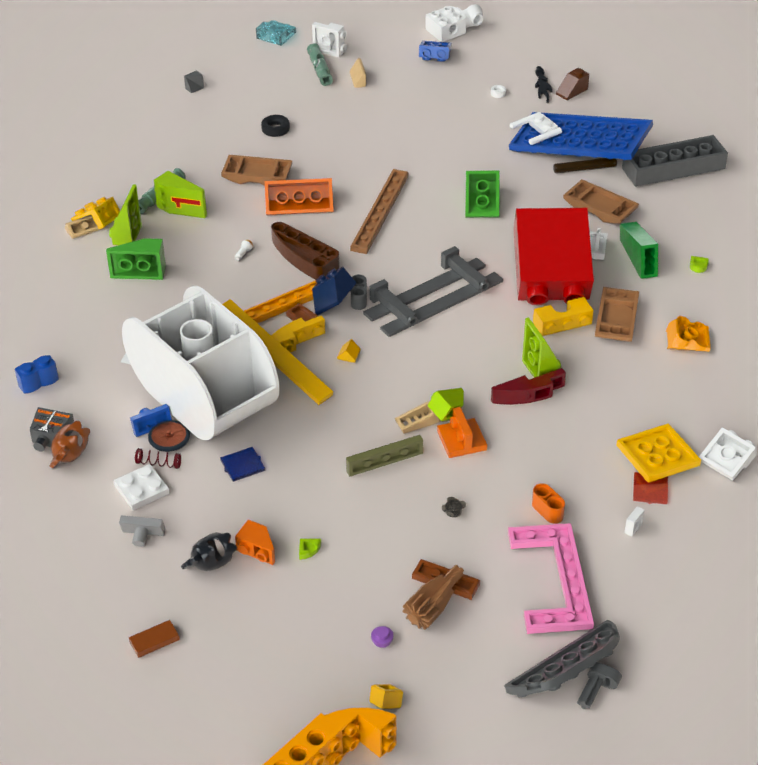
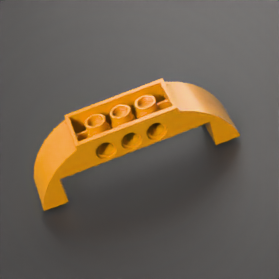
[263,708,397,765]

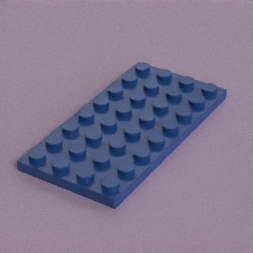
[509,112,653,160]

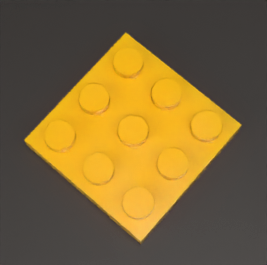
[616,423,701,483]

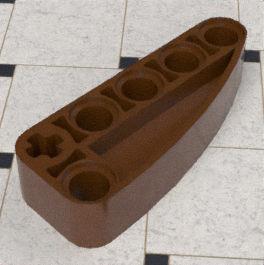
[271,222,340,280]

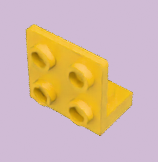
[71,197,120,229]

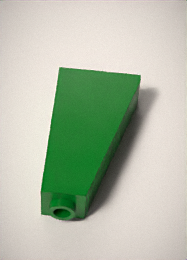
[620,222,658,279]

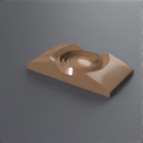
[221,155,292,186]
[563,179,639,223]
[595,287,639,342]

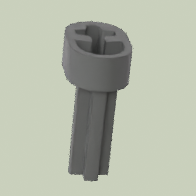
[577,662,622,709]

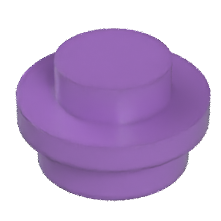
[371,626,393,648]

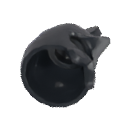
[181,532,237,571]

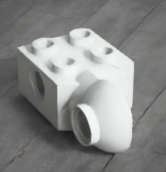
[426,4,483,42]

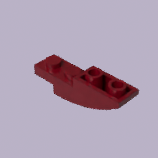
[491,368,566,405]

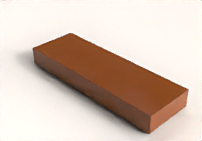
[412,559,480,600]

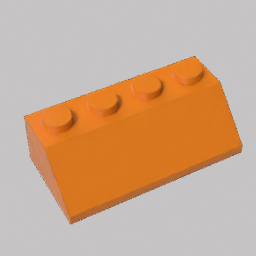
[264,178,333,215]

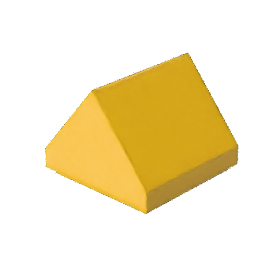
[337,339,361,363]

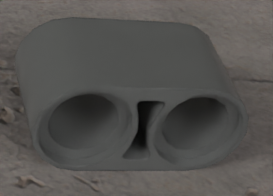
[350,274,367,310]

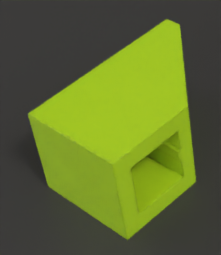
[427,388,464,421]

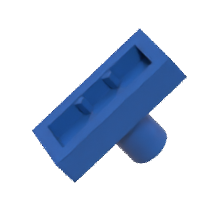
[130,404,172,437]

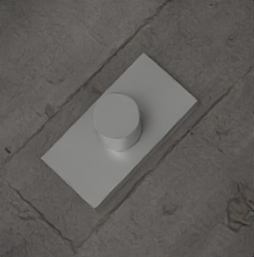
[119,515,165,547]

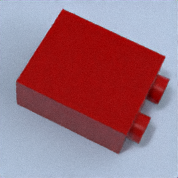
[514,208,594,305]

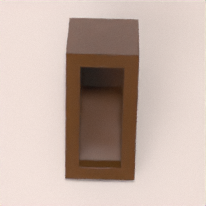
[556,68,589,100]

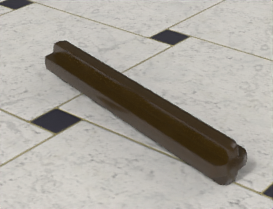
[553,158,617,173]

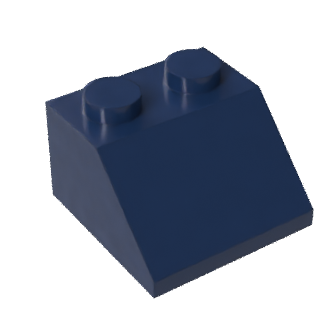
[312,267,356,315]

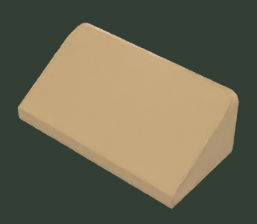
[350,58,366,88]
[65,215,104,239]

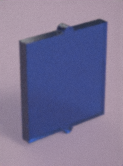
[220,447,265,482]

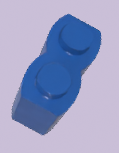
[15,355,59,394]

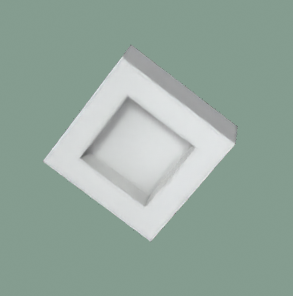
[625,506,644,536]

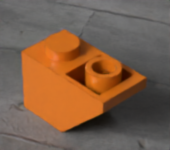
[235,520,275,565]

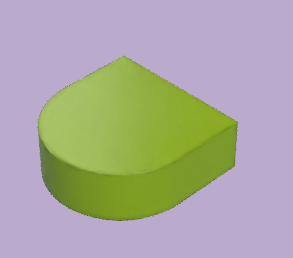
[690,256,709,273]

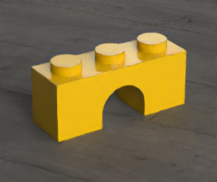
[533,297,593,336]

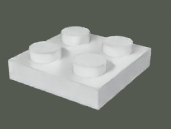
[113,464,169,511]

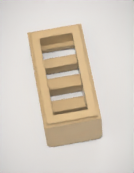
[395,401,440,434]

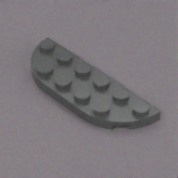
[504,620,620,698]

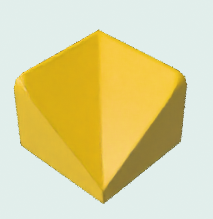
[369,684,403,709]

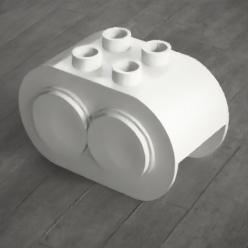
[122,286,279,440]

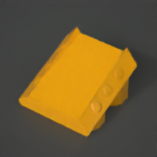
[666,316,711,352]

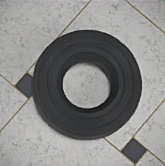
[261,115,290,137]

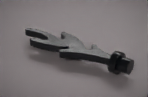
[535,66,552,103]

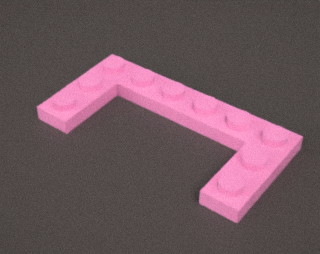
[508,523,594,634]

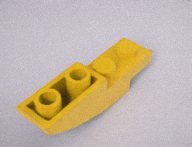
[271,316,325,353]

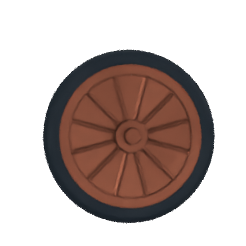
[148,420,190,452]

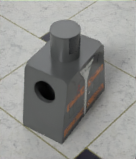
[30,407,74,452]

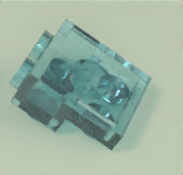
[256,20,296,46]

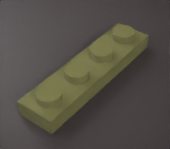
[346,435,423,477]

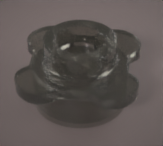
[442,497,466,517]

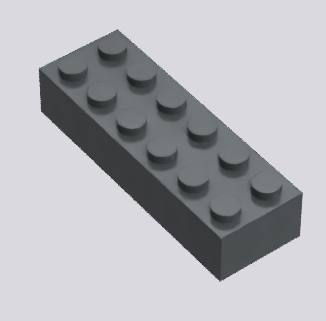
[622,135,728,187]

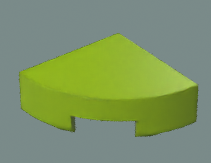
[299,539,321,560]

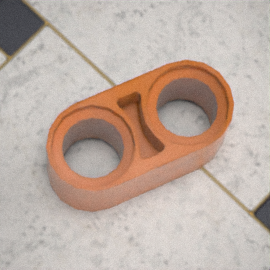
[532,483,565,524]

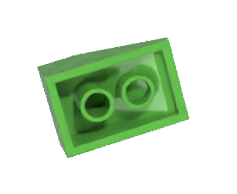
[465,170,500,218]
[106,238,166,280]

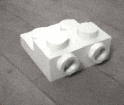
[312,22,347,57]
[699,428,757,481]

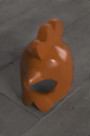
[49,421,90,468]

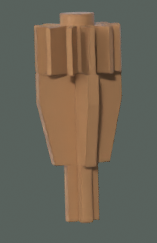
[403,565,464,630]

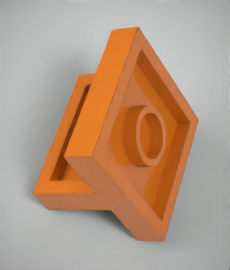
[437,407,487,458]

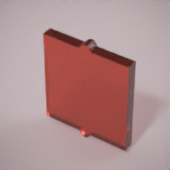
[633,472,668,504]

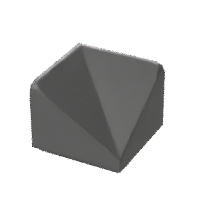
[184,70,204,93]

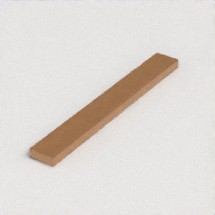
[350,169,409,254]

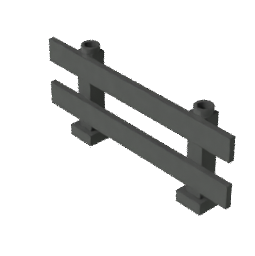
[363,246,503,337]

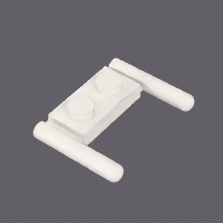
[510,112,562,145]

